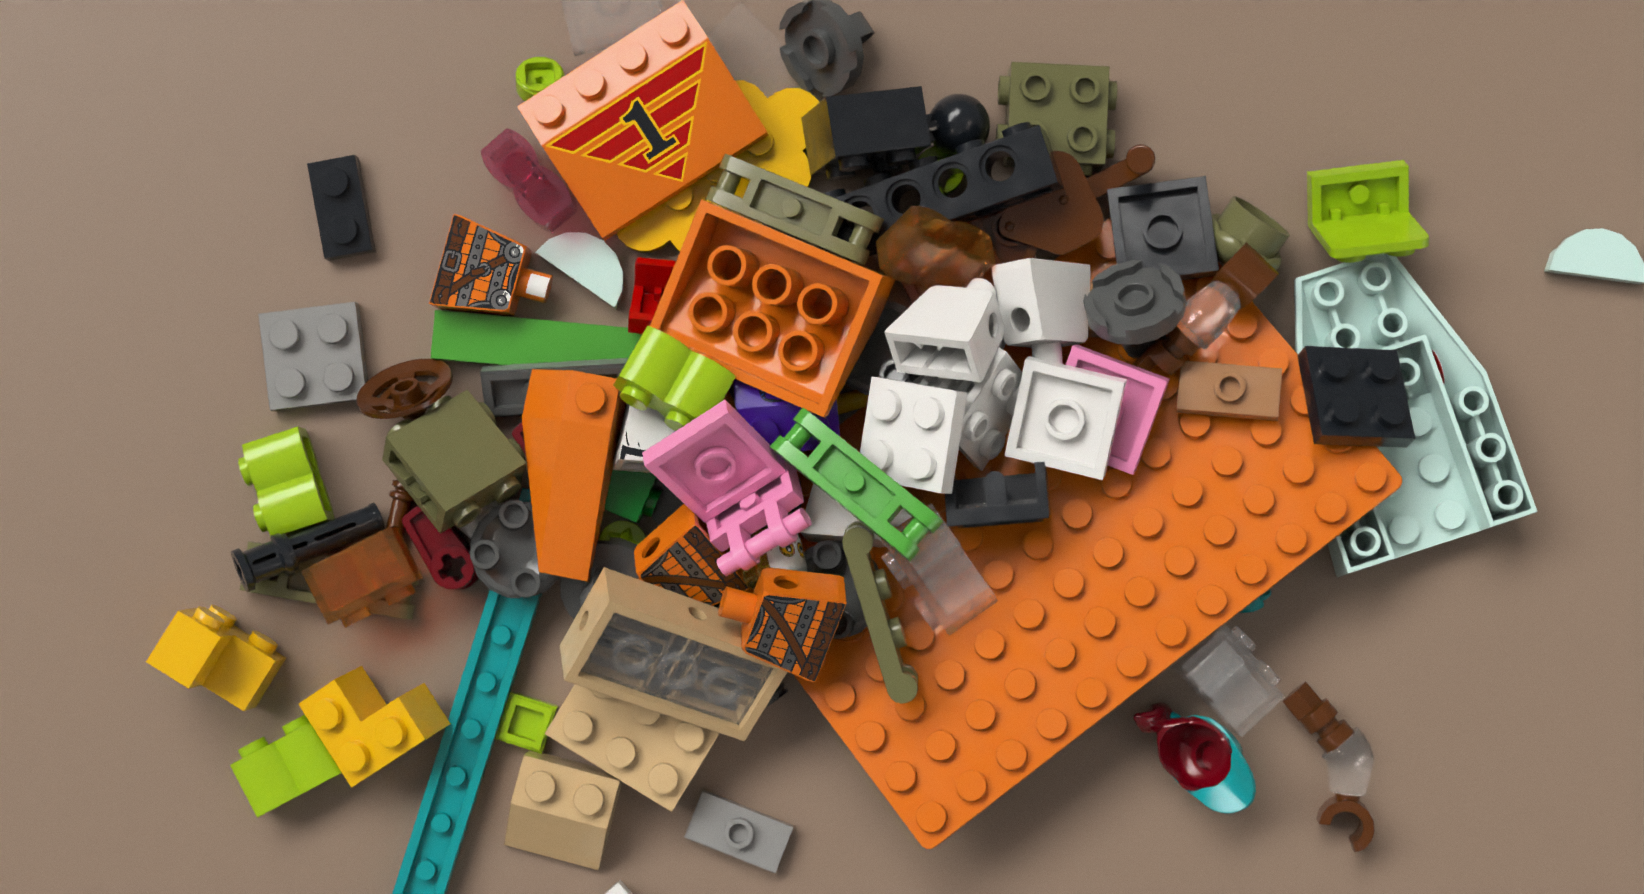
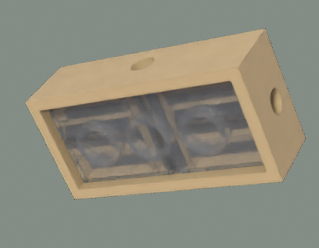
[560,567,787,741]

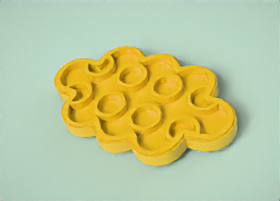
[616,80,819,253]

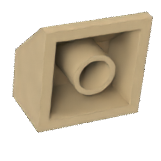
[504,750,623,870]

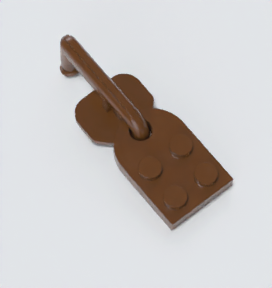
[886,144,1156,304]

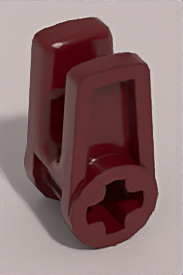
[402,506,479,589]

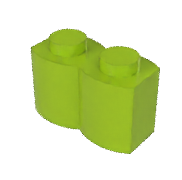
[613,326,736,431]
[238,426,335,537]
[230,715,342,818]

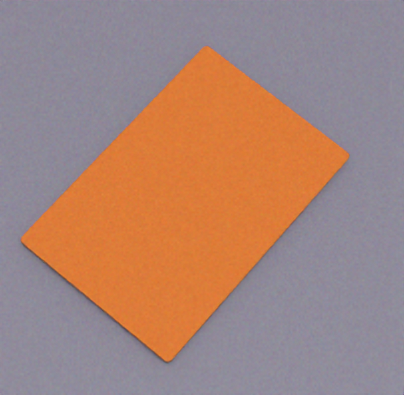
[746,218,1402,850]

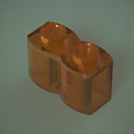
[876,206,996,290]
[301,526,423,628]

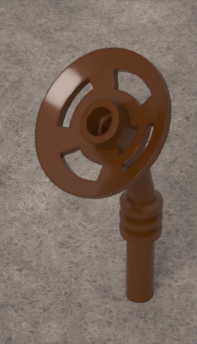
[356,359,453,557]

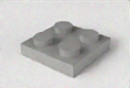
[258,302,368,411]

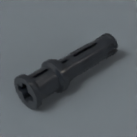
[231,502,385,592]

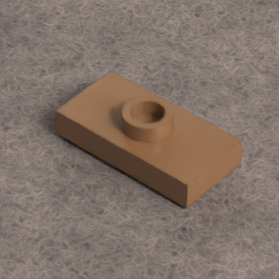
[1177,361,1282,421]

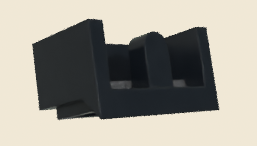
[945,462,1051,529]

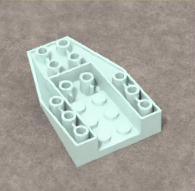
[1294,253,1538,578]

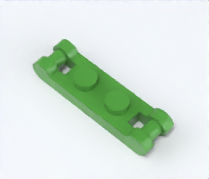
[770,408,943,562]

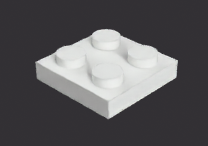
[1004,356,1127,480]
[860,376,968,494]

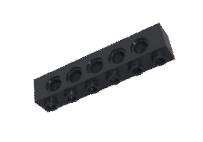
[762,122,1064,262]

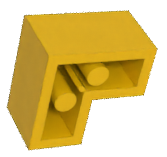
[146,604,286,711]
[298,666,451,788]

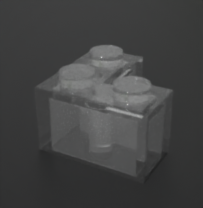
[881,503,998,636]
[1171,624,1285,737]

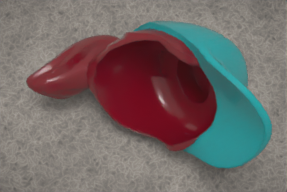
[1134,702,1256,814]

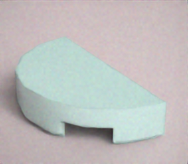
[1544,228,1644,284]
[535,232,624,309]

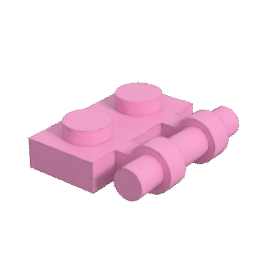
[706,461,812,576]

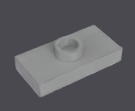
[684,790,794,873]

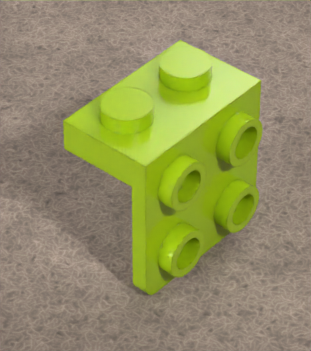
[1307,160,1429,263]

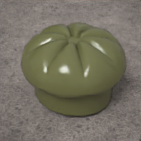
[1211,196,1290,271]

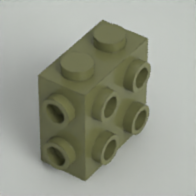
[996,62,1117,178]
[382,389,527,534]

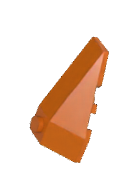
[522,369,626,582]

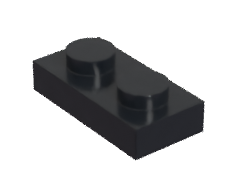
[307,155,376,261]

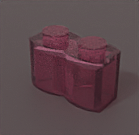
[481,128,578,233]

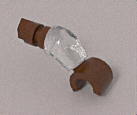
[1131,242,1279,375]
[1283,681,1375,852]

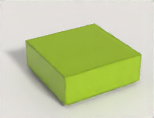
[495,691,558,754]

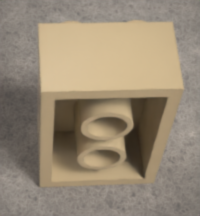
[545,684,720,812]

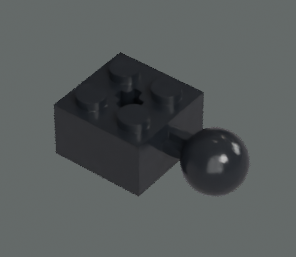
[801,86,990,181]

